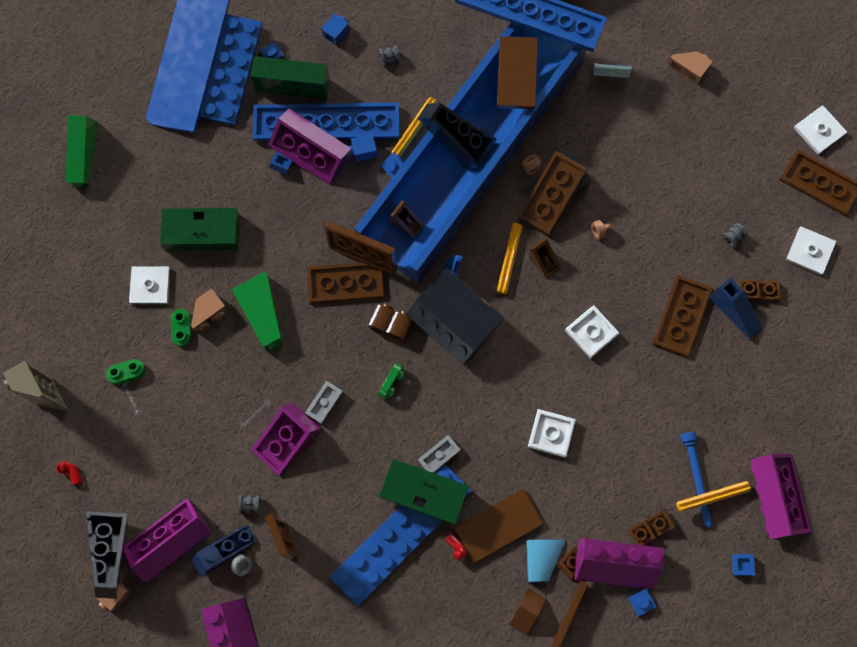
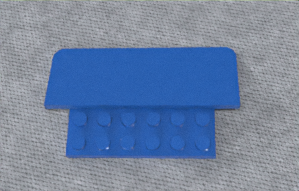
[146,0,263,133]

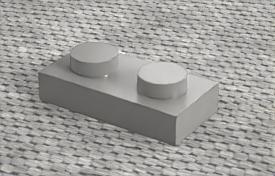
[305,381,343,424]
[418,435,461,473]

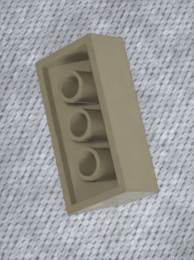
[3,361,68,412]

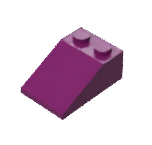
[251,403,321,476]

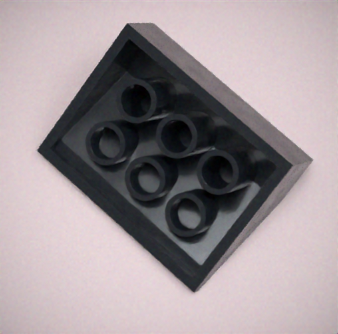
[406,267,504,365]

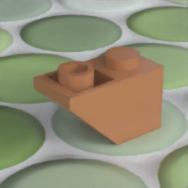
[191,289,228,332]

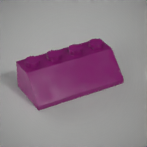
[268,108,351,185]
[751,454,811,539]
[124,498,211,583]
[575,538,664,589]
[201,598,257,647]

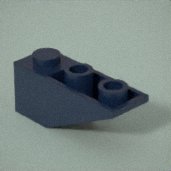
[709,277,762,339]
[192,525,257,577]

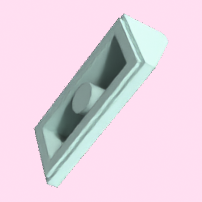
[593,63,632,78]

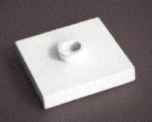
[794,105,847,155]
[786,226,836,275]
[129,267,170,304]
[565,305,620,359]
[528,409,576,458]

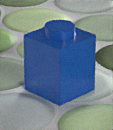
[321,13,350,46]
[349,134,377,162]

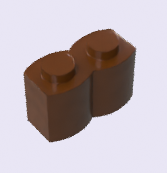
[369,304,413,342]

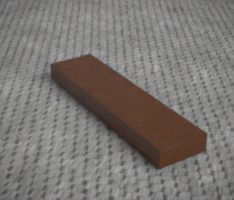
[550,581,588,647]

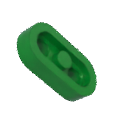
[171,309,191,347]
[106,359,146,385]
[378,362,405,400]

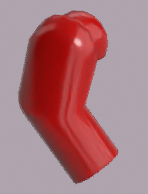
[56,462,82,486]
[445,533,467,561]

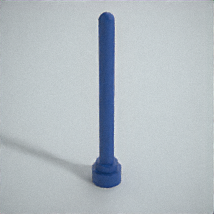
[680,432,712,528]

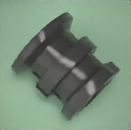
[379,46,400,67]
[721,223,748,248]
[238,494,260,514]

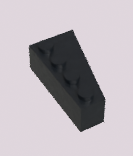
[417,103,497,168]
[86,511,128,599]

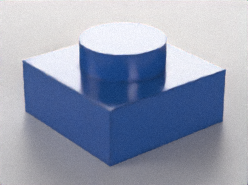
[260,41,284,59]
[269,151,292,175]
[381,153,404,178]
[732,554,755,576]
[628,588,656,617]

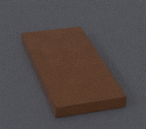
[497,37,538,109]
[779,149,857,216]
[518,151,589,235]
[324,221,397,274]
[307,262,385,304]
[652,275,713,358]
[454,489,543,564]
[265,514,298,561]

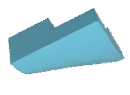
[526,540,565,582]

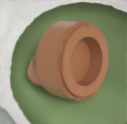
[522,155,542,175]
[591,220,611,240]

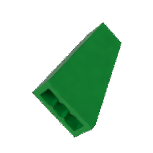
[65,115,98,188]
[231,271,283,351]

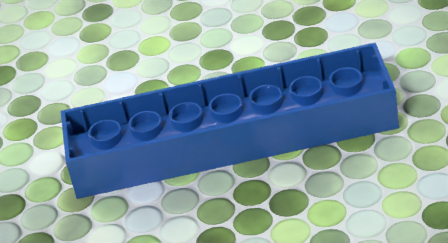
[354,23,586,284]

